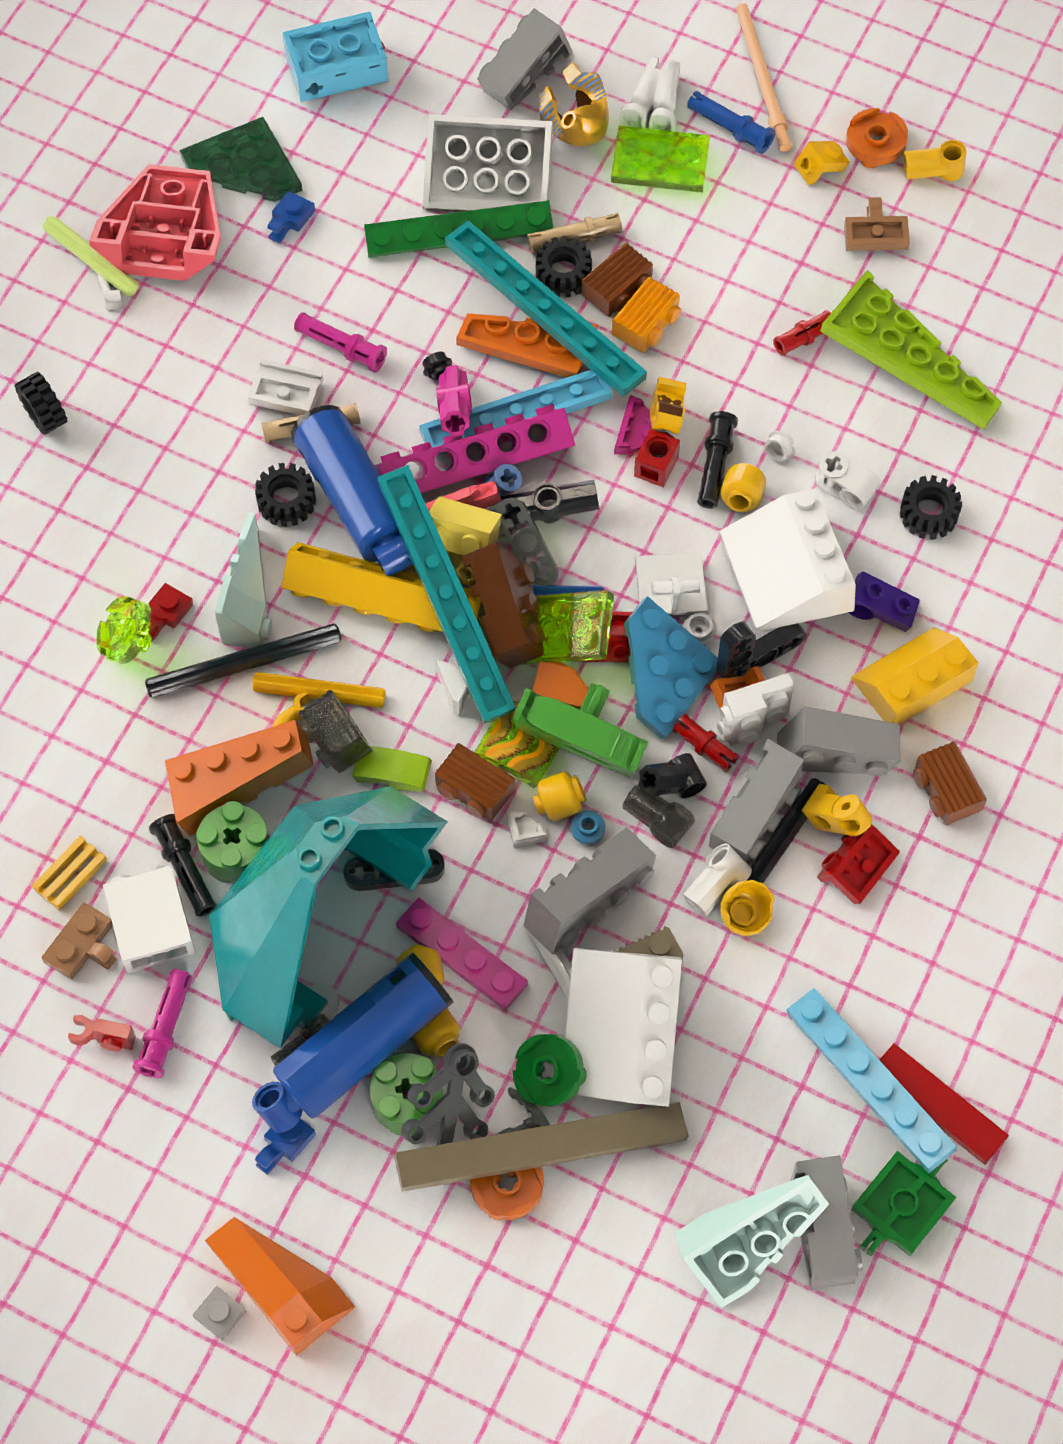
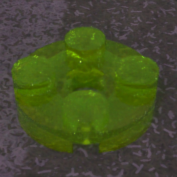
[96,596,152,664]

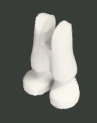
[619,56,680,138]

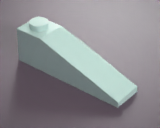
[215,512,272,648]
[675,1174,829,1308]

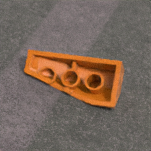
[205,1217,355,1356]

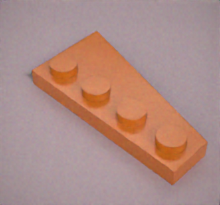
[456,313,598,378]

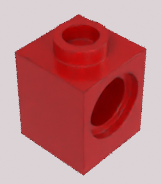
[634,429,680,488]

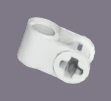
[815,451,880,510]

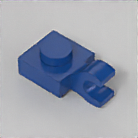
[267,191,315,243]
[255,1119,316,1175]

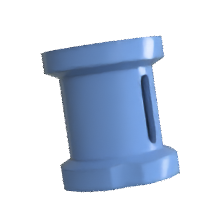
[482,464,522,496]

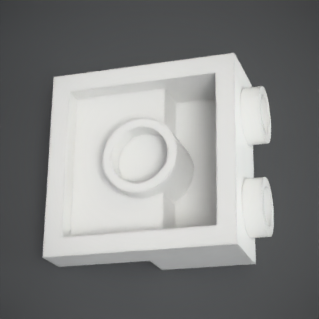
[717,673,794,746]

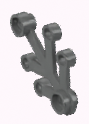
[401,1043,495,1185]

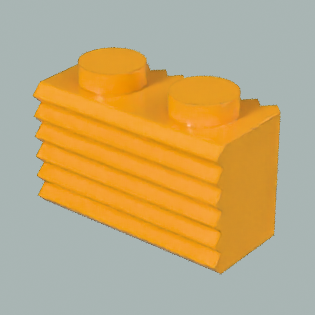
[612,277,681,353]

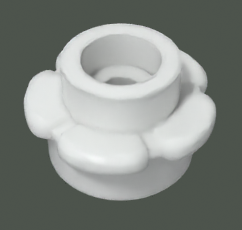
[765,431,796,462]
[683,613,716,645]

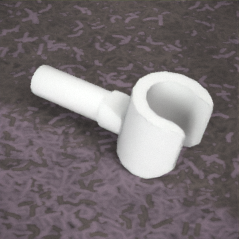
[97,275,123,310]

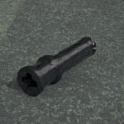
[697,411,738,509]
[149,814,217,917]

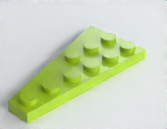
[820,270,1002,429]

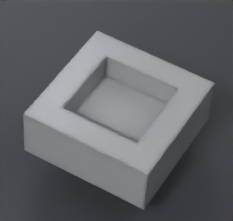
[192,1286,247,1341]

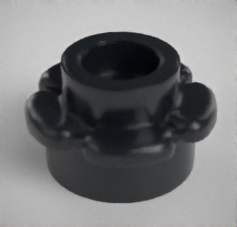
[422,351,452,380]

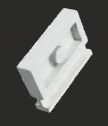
[248,359,324,415]

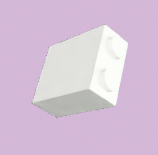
[103,865,196,973]

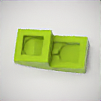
[352,746,432,791]

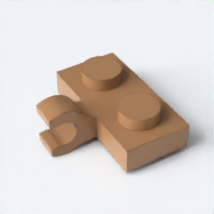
[844,197,910,251]
[41,902,117,980]

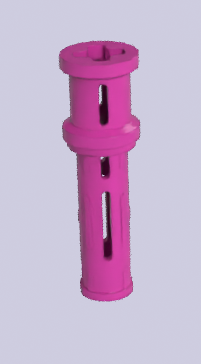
[294,312,388,373]
[132,969,193,1078]

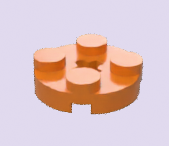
[846,108,908,168]
[470,1167,544,1220]

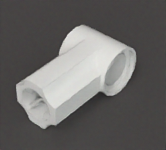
[683,843,752,916]

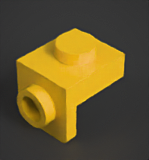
[794,141,850,185]

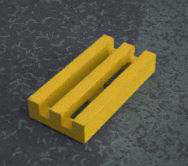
[32,836,107,910]

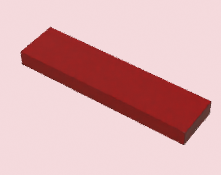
[879,1043,1009,1165]

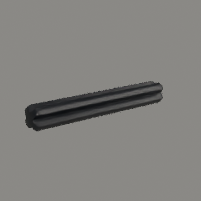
[747,778,826,883]

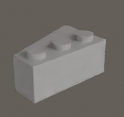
[477,8,573,111]
[777,706,900,776]
[709,739,804,863]
[790,1155,863,1290]

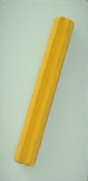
[252,672,386,708]

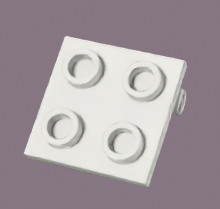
[635,552,708,616]

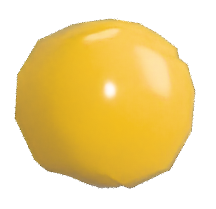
[720,880,775,936]

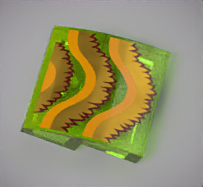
[474,700,559,789]

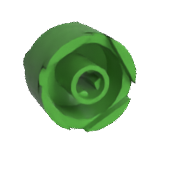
[196,801,269,883]
[369,1053,444,1136]

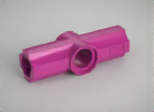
[436,365,473,437]

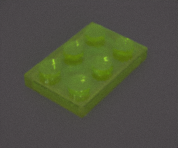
[611,125,710,193]
[521,590,614,665]

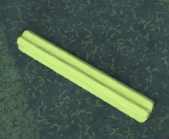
[42,216,139,297]

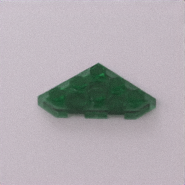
[179,116,303,202]

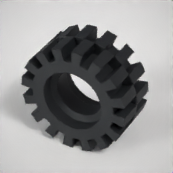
[536,236,592,298]
[14,372,68,435]
[255,463,316,527]
[900,475,962,540]

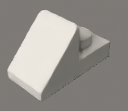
[436,659,471,716]

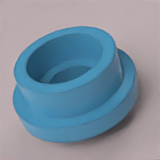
[571,811,605,845]

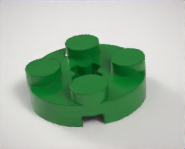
[513,1034,587,1107]

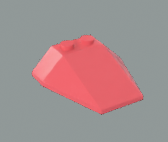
[89,164,221,281]

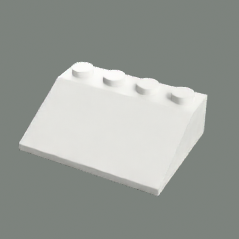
[422,114,553,211]
[720,488,856,632]
[565,948,682,1107]

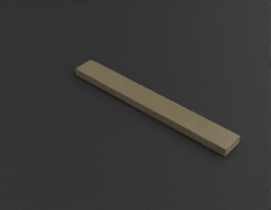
[394,1102,689,1192]

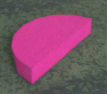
[614,395,653,455]

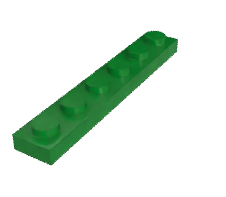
[364,200,553,258]

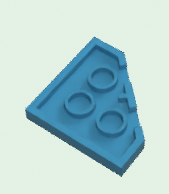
[624,596,718,740]

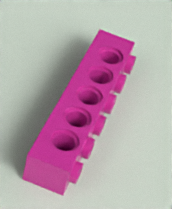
[374,404,575,493]

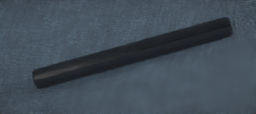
[145,623,341,698]

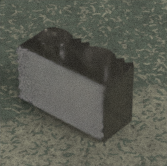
[298,690,373,774]

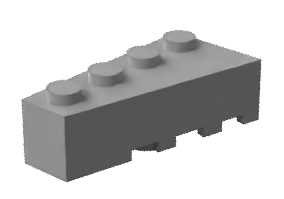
[523,827,657,954]

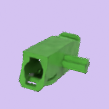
[512,683,648,778]

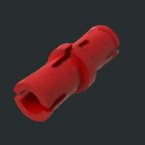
[773,310,831,356]
[672,714,739,772]

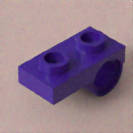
[848,571,920,632]

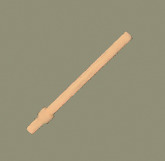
[736,3,792,152]

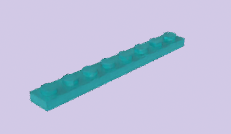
[445,220,647,397]
[377,465,516,724]

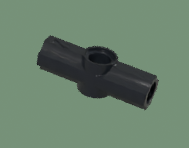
[500,480,600,524]

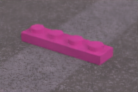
[396,897,528,1011]

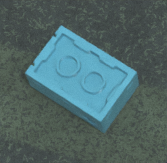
[282,11,388,102]

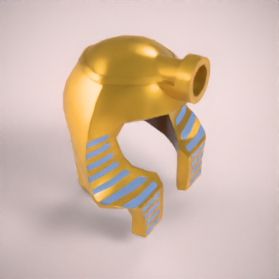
[537,63,609,147]

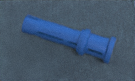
[687,91,775,154]

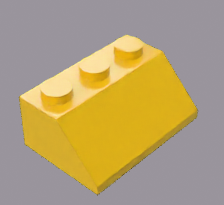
[851,627,979,724]

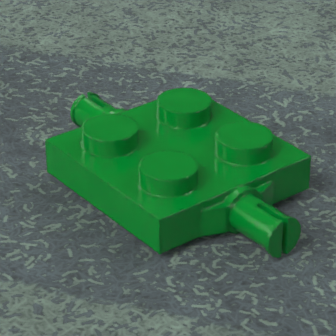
[851,1151,956,1256]

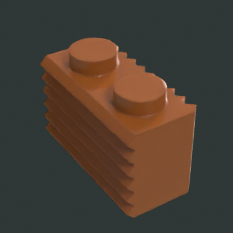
[581,243,653,317]
[913,741,987,825]
[435,743,516,821]

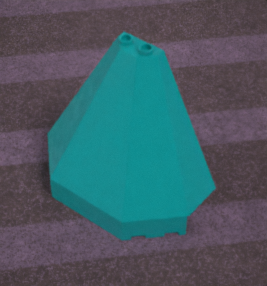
[209,786,448,1049]

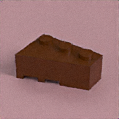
[461,542,545,669]

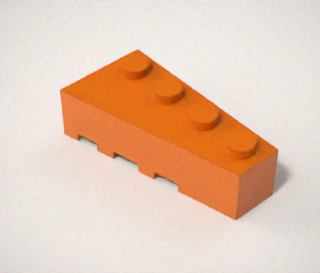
[165,720,314,837]

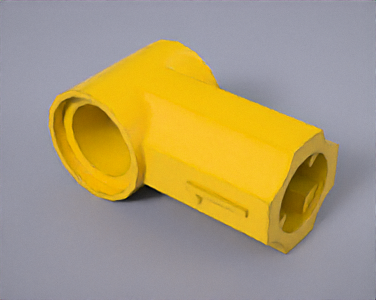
[904,140,967,181]

